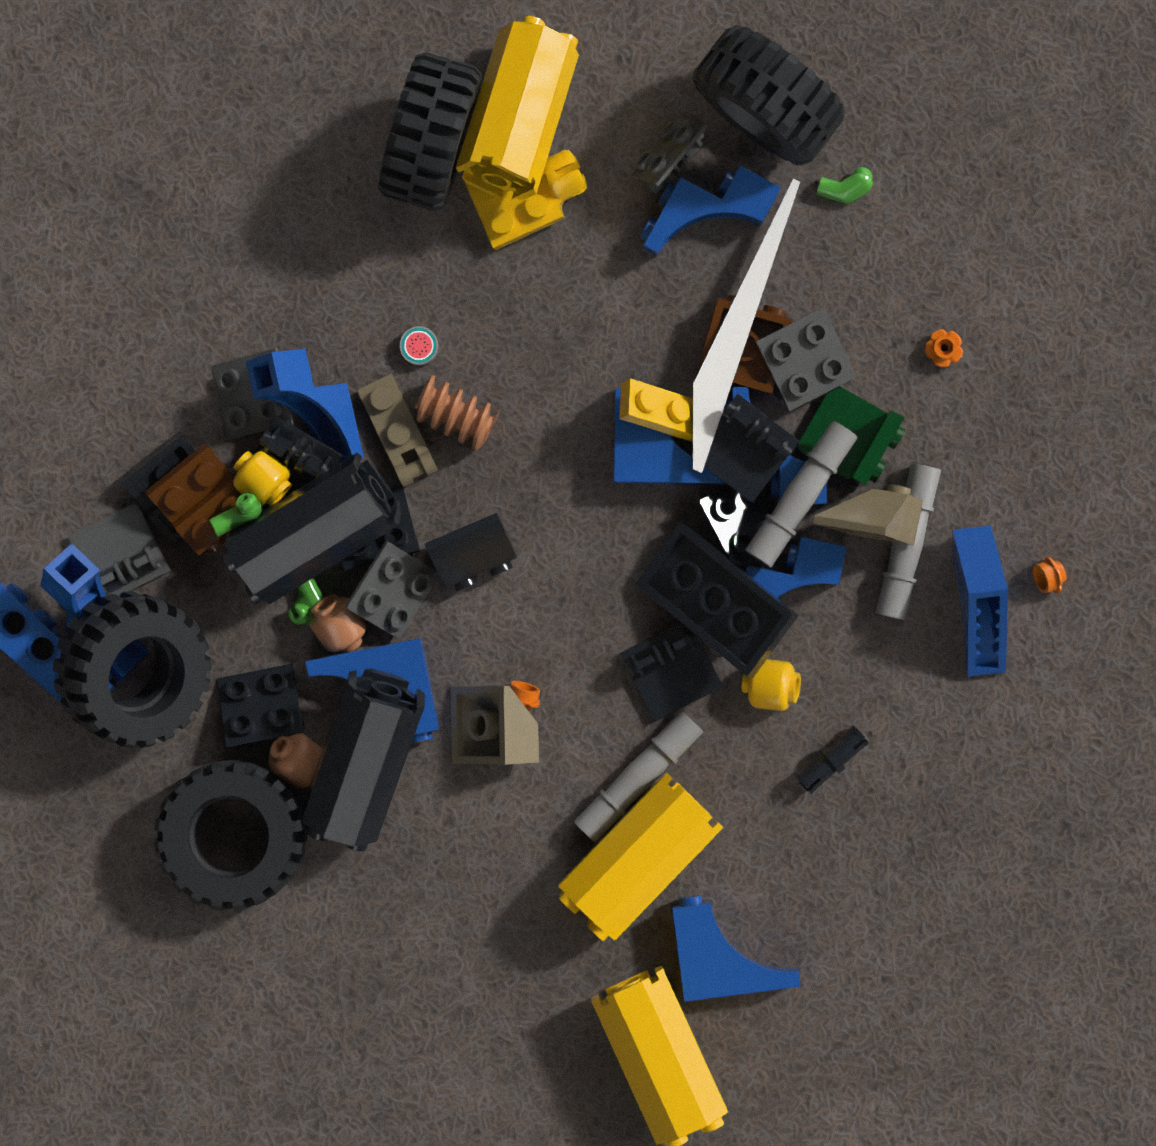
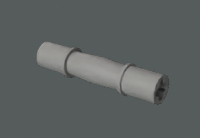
[745,420,858,568]
[875,463,941,621]
[574,711,703,843]

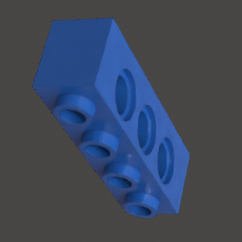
[0,582,117,702]

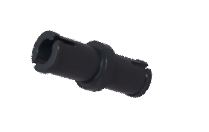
[795,725,869,795]

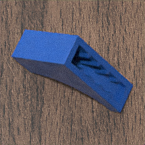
[614,382,728,485]
[952,525,1008,677]
[305,638,440,743]
[671,895,801,1002]

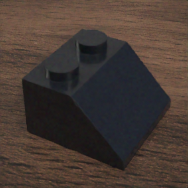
[424,513,518,592]

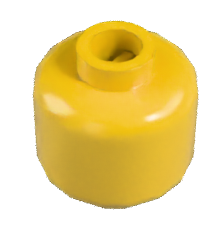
[233,449,292,507]
[742,659,801,711]

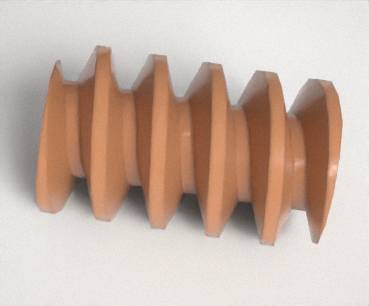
[414,375,500,451]

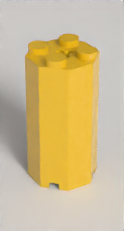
[456,16,579,200]
[558,772,723,942]
[591,966,728,1146]

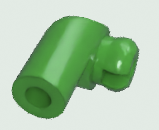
[816,167,873,204]
[209,493,262,537]
[289,578,322,625]

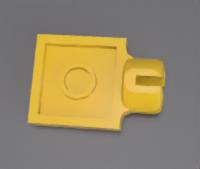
[465,150,587,250]

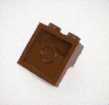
[697,295,793,395]
[145,442,242,556]

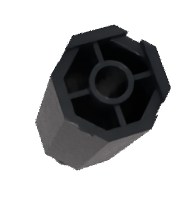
[222,452,401,604]
[302,668,425,852]

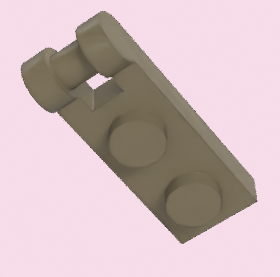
[357,374,438,487]

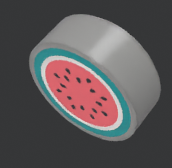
[400,326,439,366]

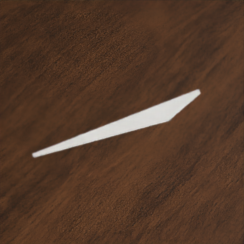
[693,179,800,473]

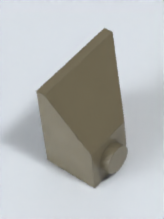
[813,484,923,546]
[451,686,539,765]

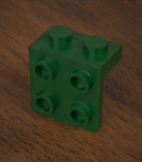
[798,386,906,488]

